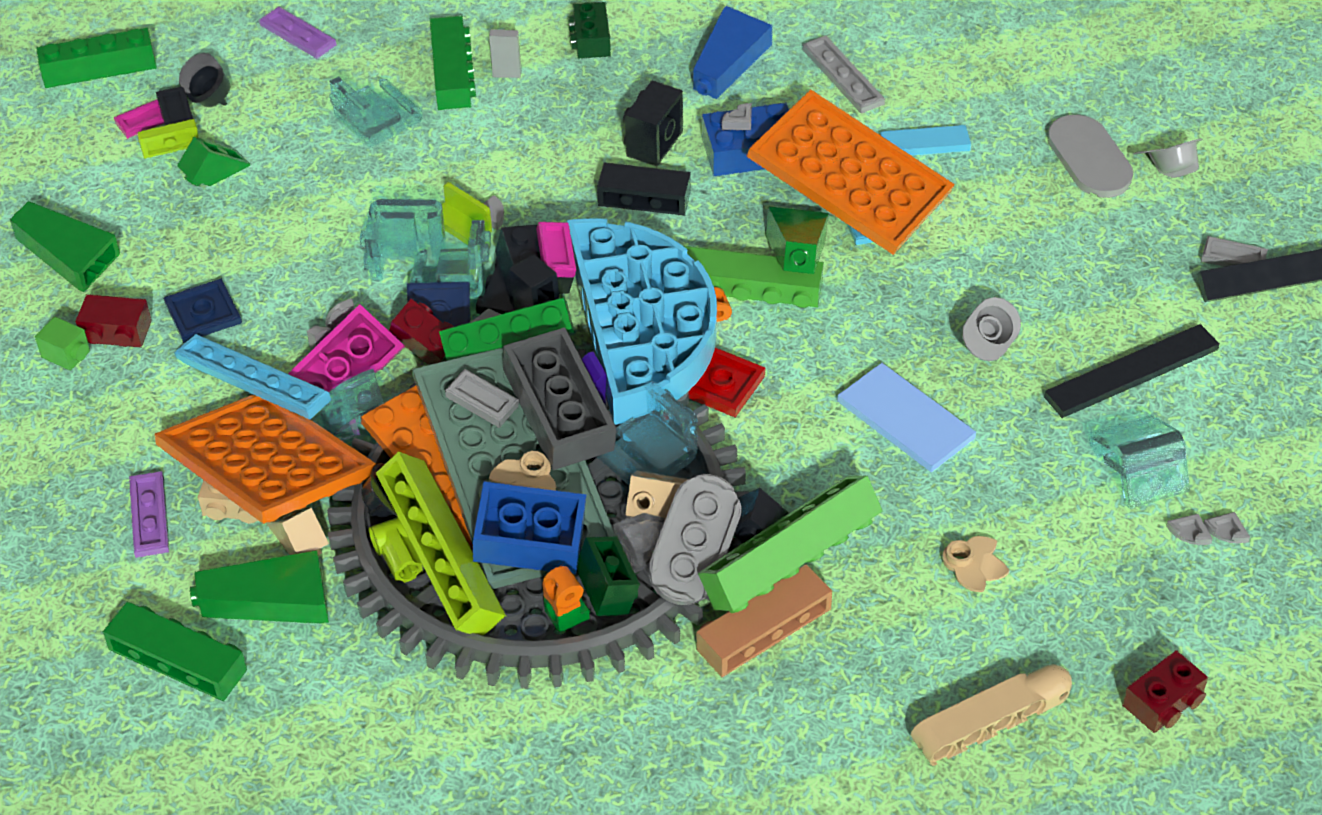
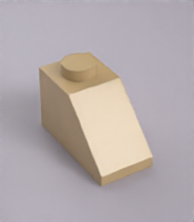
[266,507,329,556]

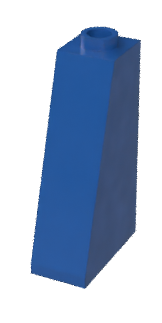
[693,6,773,99]

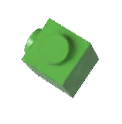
[35,317,90,371]

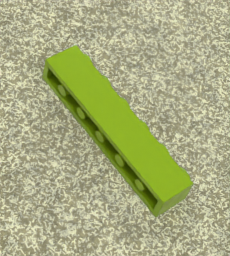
[376,451,506,636]

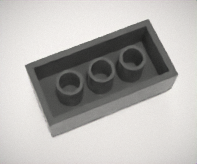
[503,328,616,471]

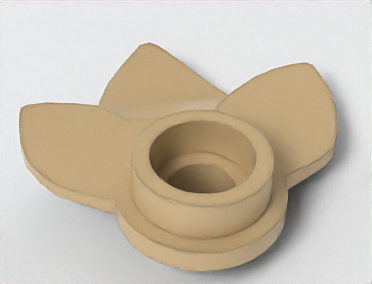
[489,451,556,491]
[942,536,1009,592]

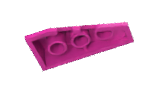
[288,304,405,395]

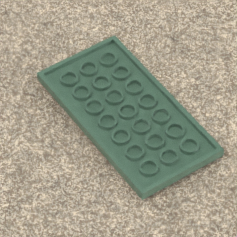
[413,348,615,589]

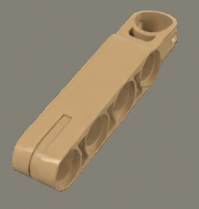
[910,664,1072,766]

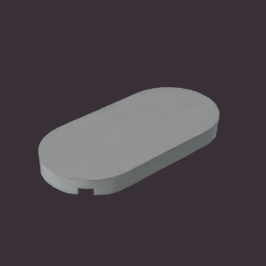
[1048,115,1133,198]
[649,474,741,605]

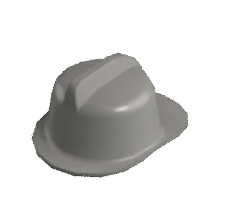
[1133,138,1203,178]
[962,297,1021,361]

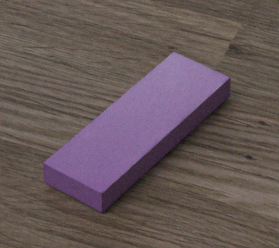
[259,7,336,59]
[129,471,169,558]

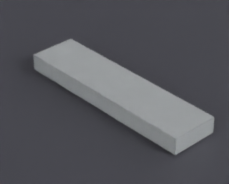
[802,36,885,114]

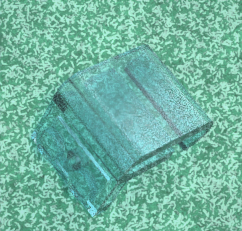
[329,76,423,148]
[360,199,447,281]
[409,220,491,299]
[597,381,698,486]
[1089,415,1190,509]

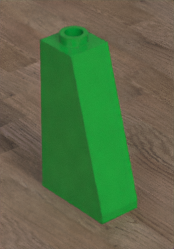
[10,201,120,292]
[766,206,828,274]
[190,550,329,624]

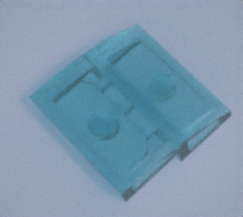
[320,369,384,441]

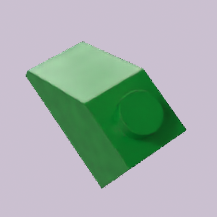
[177,137,251,186]

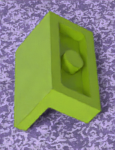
[137,119,199,159]
[429,182,492,247]

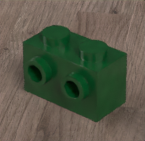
[568,2,611,59]
[577,536,640,616]

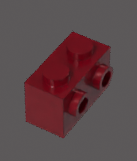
[75,294,152,348]
[389,299,454,365]
[1123,650,1208,733]

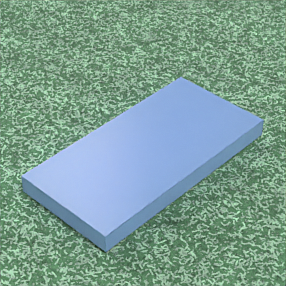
[837,363,976,472]

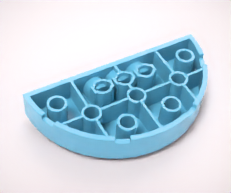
[567,218,717,425]

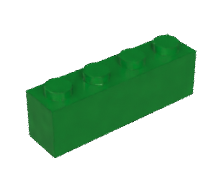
[430,16,476,110]
[36,28,157,88]
[439,298,575,361]
[102,601,247,702]

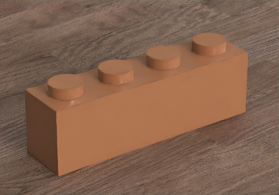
[697,564,832,677]

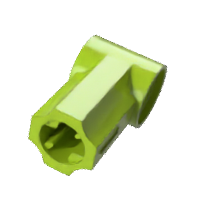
[369,517,423,583]

